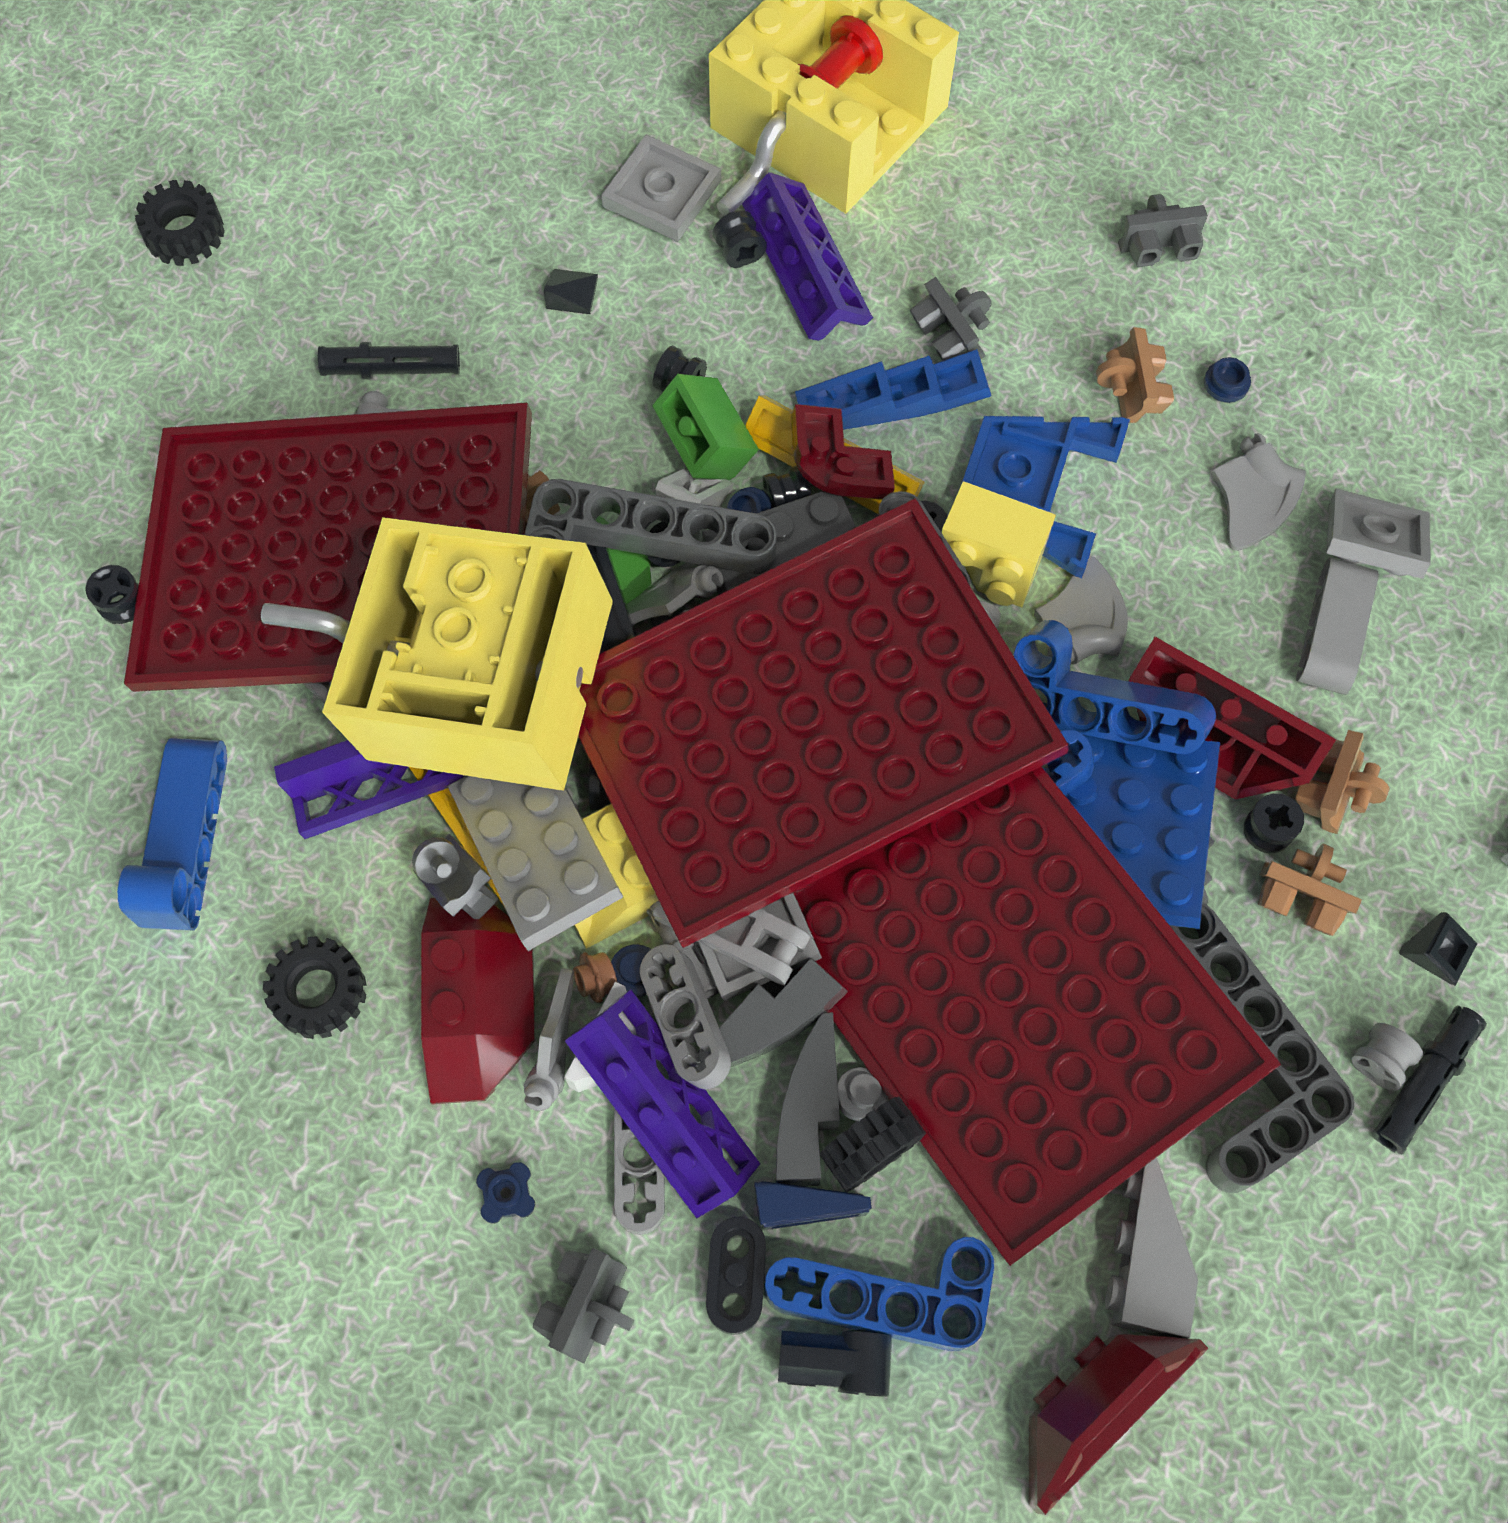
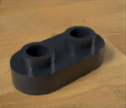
[706,1217,766,1335]

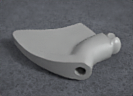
[1211,433,1306,551]
[1034,556,1128,664]
[627,562,723,624]
[523,968,574,1111]

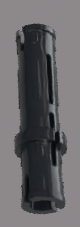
[318,342,460,379]
[1372,1005,1487,1155]

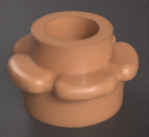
[573,952,617,1003]

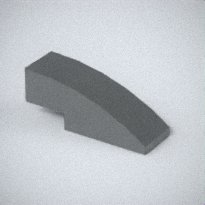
[695,958,848,1071]
[776,1012,840,1186]

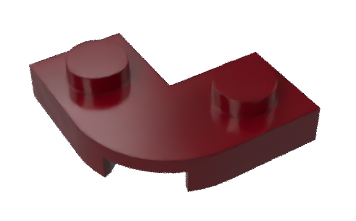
[791,404,895,500]

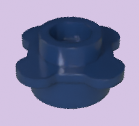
[476,1162,535,1224]

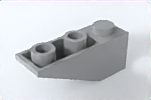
[1105,1157,1198,1338]

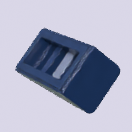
[754,1181,872,1231]

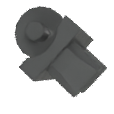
[1118,194,1208,267]
[910,277,992,361]
[412,834,498,919]
[533,1248,634,1364]

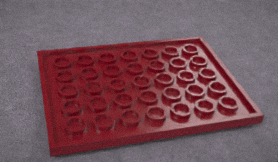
[124,402,532,692]
[578,498,1069,948]
[793,767,1282,1266]

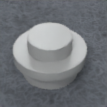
[837,1067,889,1121]

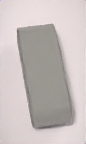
[1296,557,1379,695]

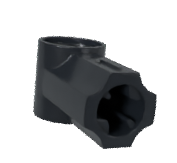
[778,1331,892,1397]

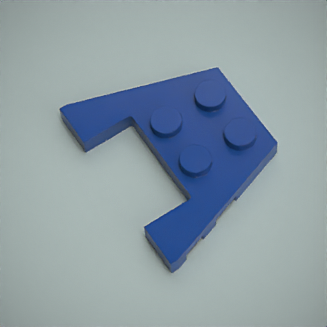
[960,416,1130,578]

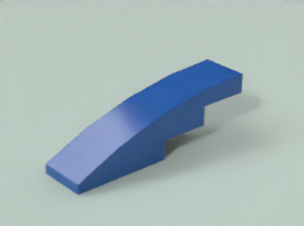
[795,349,992,430]

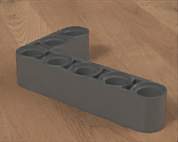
[525,479,776,574]
[1170,902,1354,1193]

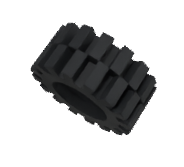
[135,180,225,266]
[263,936,367,1039]
[820,1096,926,1192]

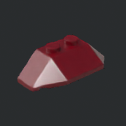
[1129,637,1337,800]
[421,898,536,1105]
[1029,1334,1209,1515]

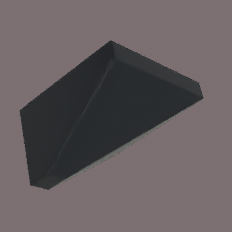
[544,269,598,314]
[1399,912,1478,986]

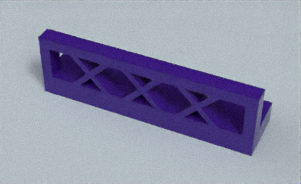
[742,172,873,341]
[274,740,465,839]
[565,989,761,1219]

